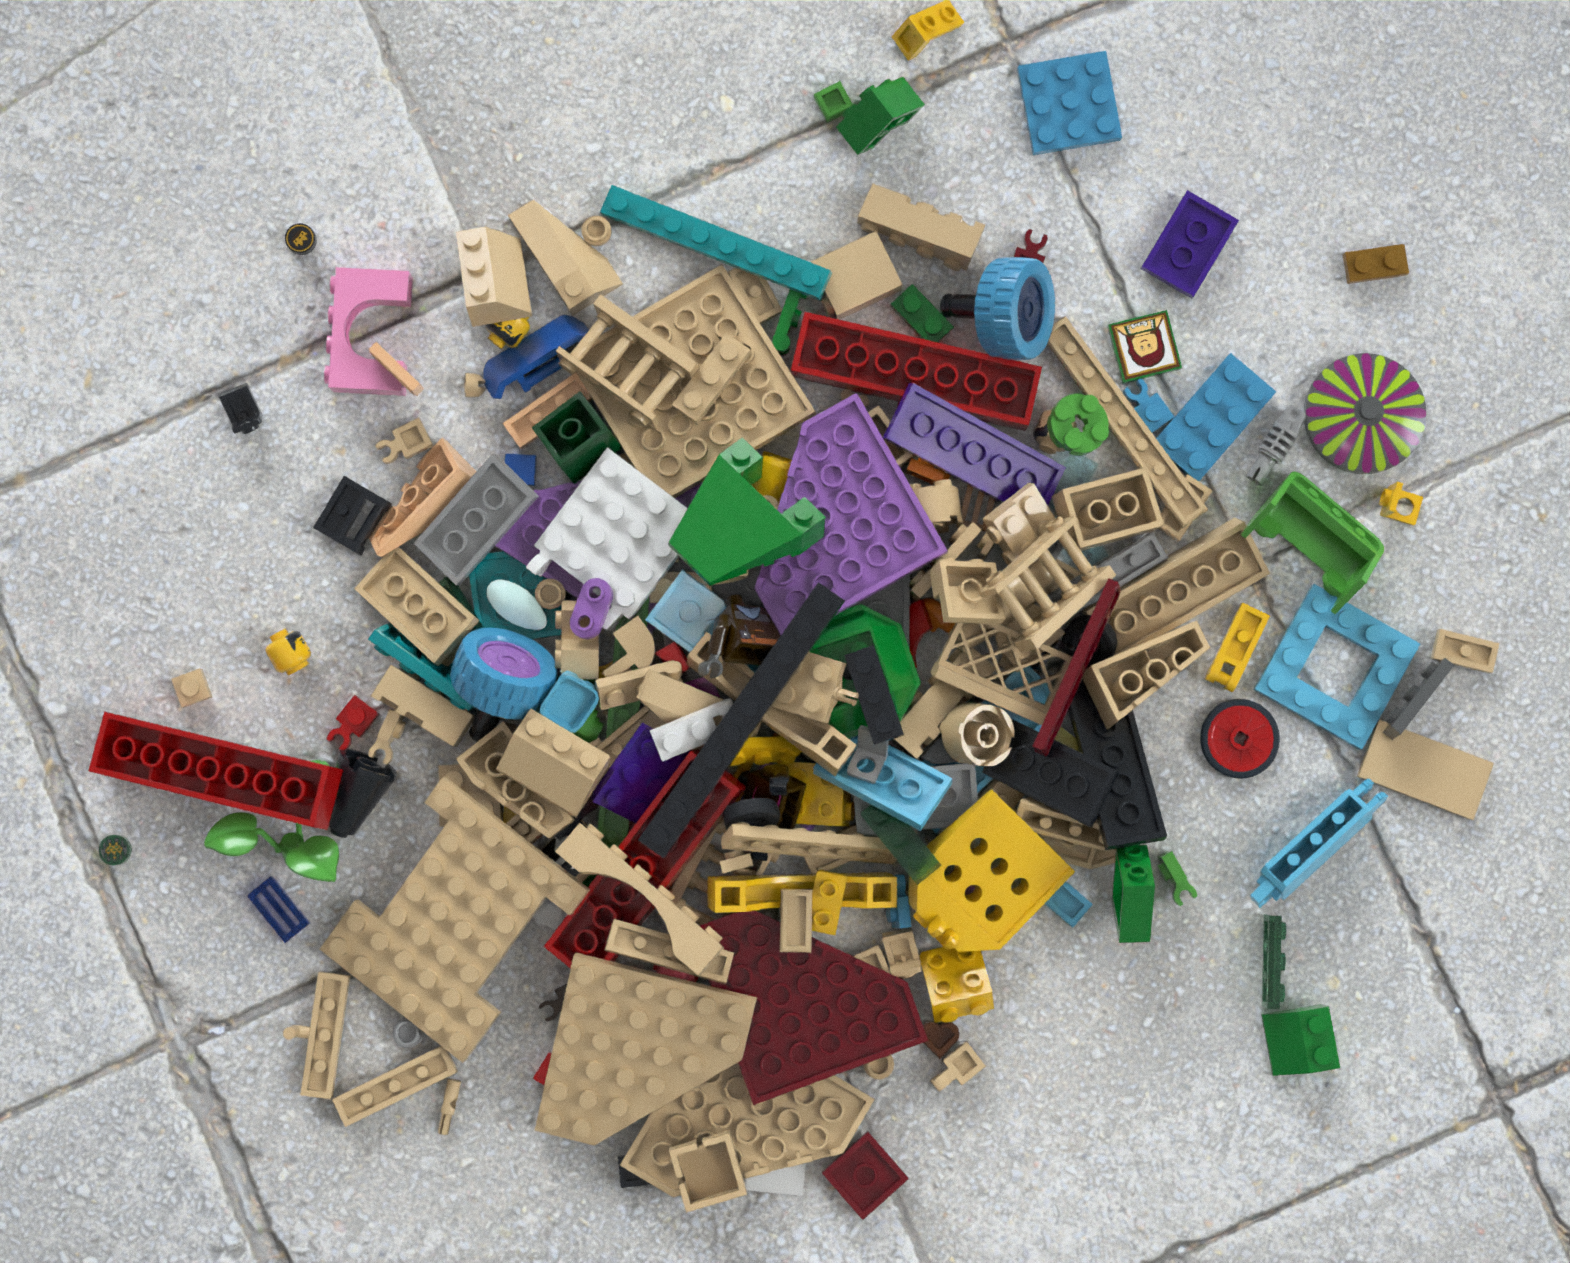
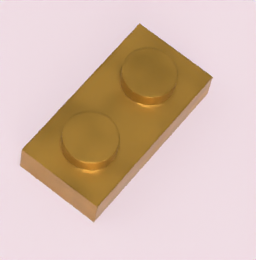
[1343,244,1409,284]

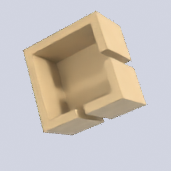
[669,1130,747,1213]

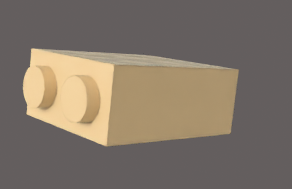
[811,231,903,320]

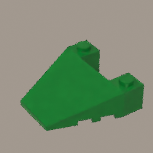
[668,438,826,586]

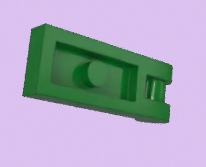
[772,289,808,357]

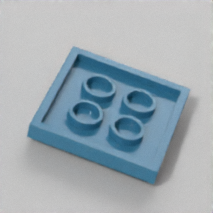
[1017,51,1122,156]

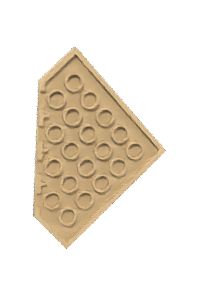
[534,953,757,1146]
[620,1063,875,1197]

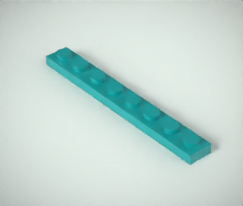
[600,185,832,301]

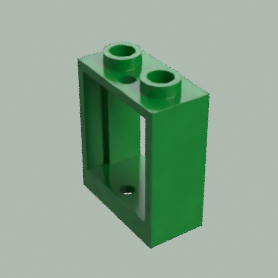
[1112,845,1155,943]

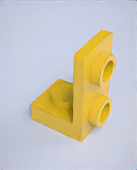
[891,0,964,61]
[812,870,847,935]

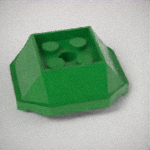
[810,604,921,739]

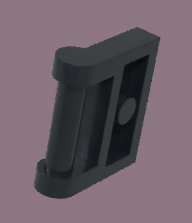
[313,476,392,556]

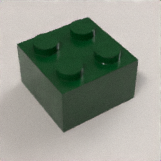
[532,391,622,484]

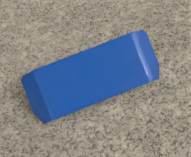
[483,315,589,399]

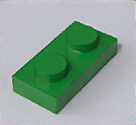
[890,284,954,343]

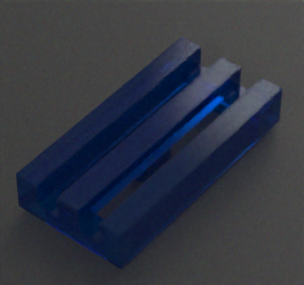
[247,876,310,943]

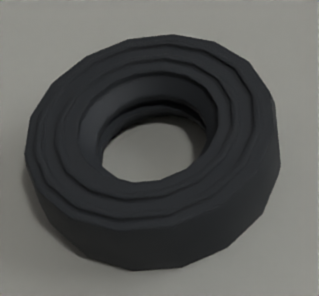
[1062,615,1118,667]
[724,798,780,830]

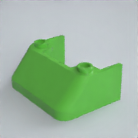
[1241,472,1384,614]

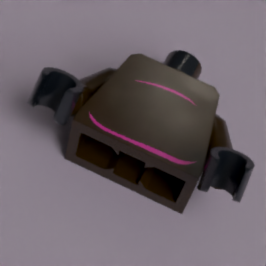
[737,764,807,861]

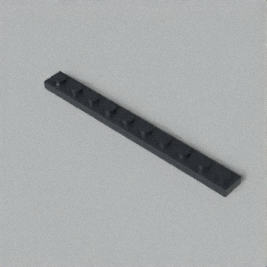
[638,582,845,858]

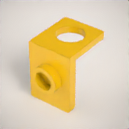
[1379,482,1423,526]

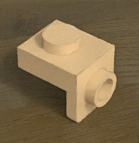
[882,927,922,979]

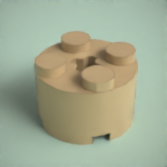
[910,479,963,534]
[940,702,1015,766]

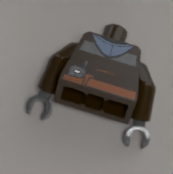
[698,594,781,679]

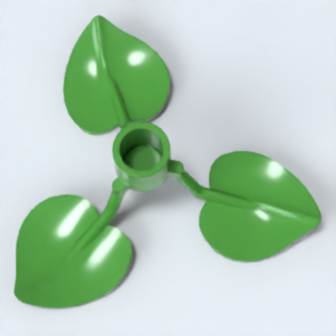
[204,760,339,882]

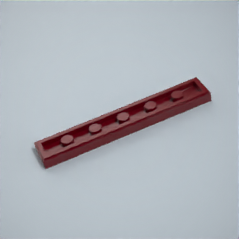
[1033,578,1121,757]

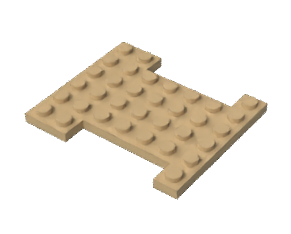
[320,777,590,1063]

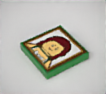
[1107,310,1182,384]

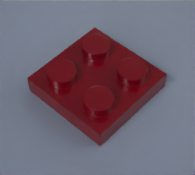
[822,1131,909,1220]

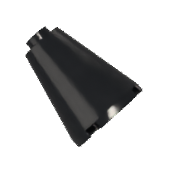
[329,749,397,838]

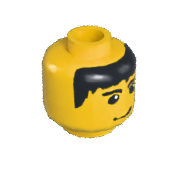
[485,317,530,349]
[265,628,311,675]

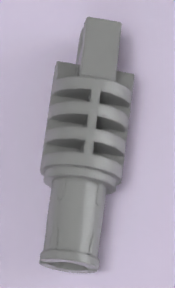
[1246,405,1306,486]

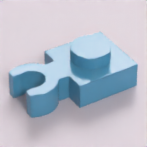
[1123,378,1174,433]
[886,875,912,928]

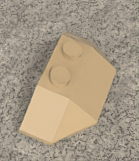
[1016,797,1116,869]

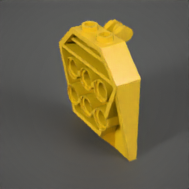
[909,789,1075,952]

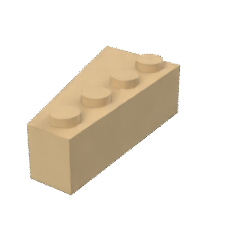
[857,183,985,271]
[891,648,995,759]

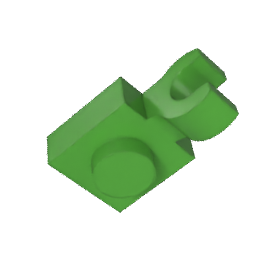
[1157,851,1197,906]

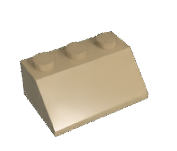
[456,226,532,327]
[497,708,610,818]

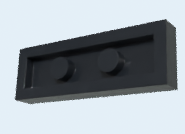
[844,645,904,745]

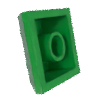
[1261,1004,1340,1076]

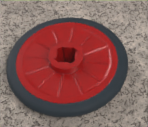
[1200,699,1280,779]

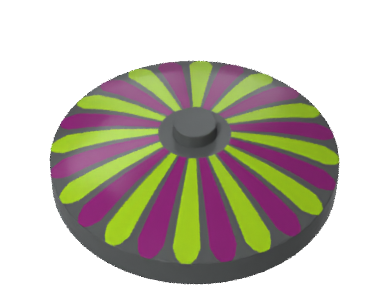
[1303,353,1426,474]

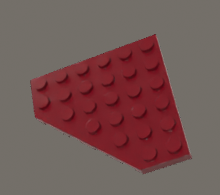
[699,910,928,1105]

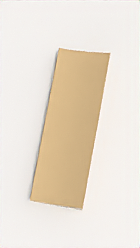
[1081,517,1270,655]

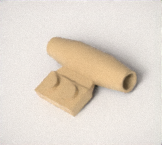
[948,559,1065,672]

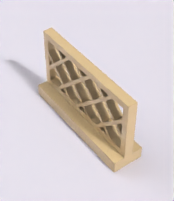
[930,623,1073,725]

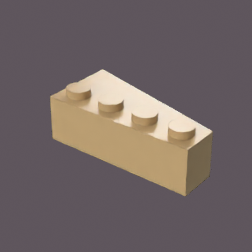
[1082,620,1210,730]

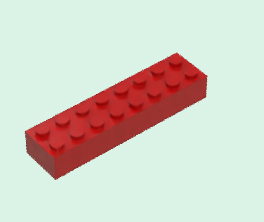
[791,312,1042,431]
[88,711,343,830]
[543,749,746,969]

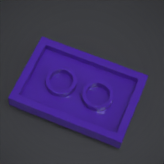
[1140,190,1239,299]
[590,723,691,823]

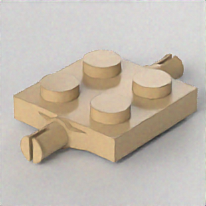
[772,652,859,724]

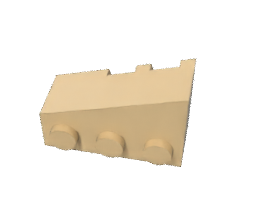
[371,665,475,747]

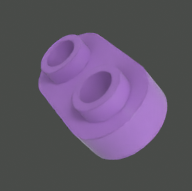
[570,578,613,640]

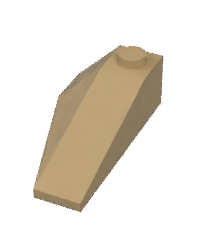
[508,200,623,316]

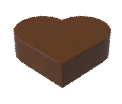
[923,1021,960,1059]

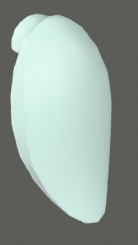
[487,579,547,630]

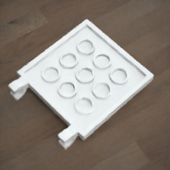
[526,448,688,632]

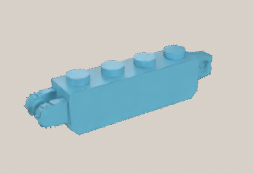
[1250,778,1388,908]

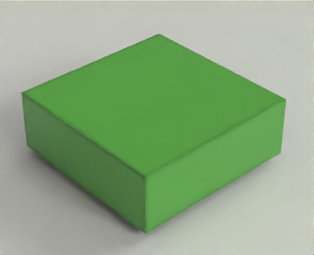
[814,81,853,123]

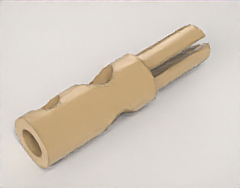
[438,1078,461,1135]

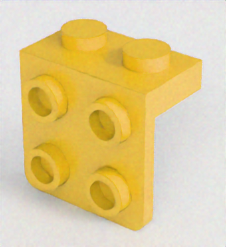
[788,762,855,827]
[919,947,994,1023]

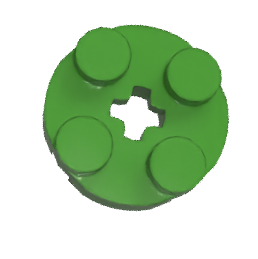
[1047,394,1109,456]

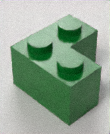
[836,77,925,155]

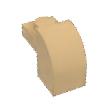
[603,616,655,677]

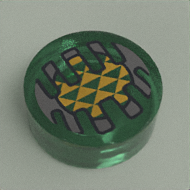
[99,835,132,866]

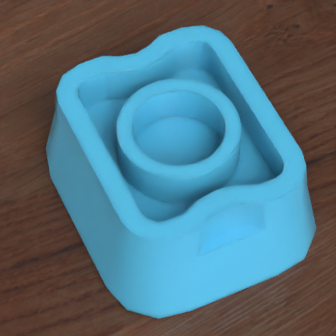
[539,671,599,733]

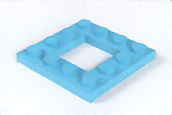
[1253,584,1420,750]

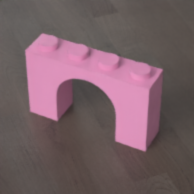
[324,267,413,396]

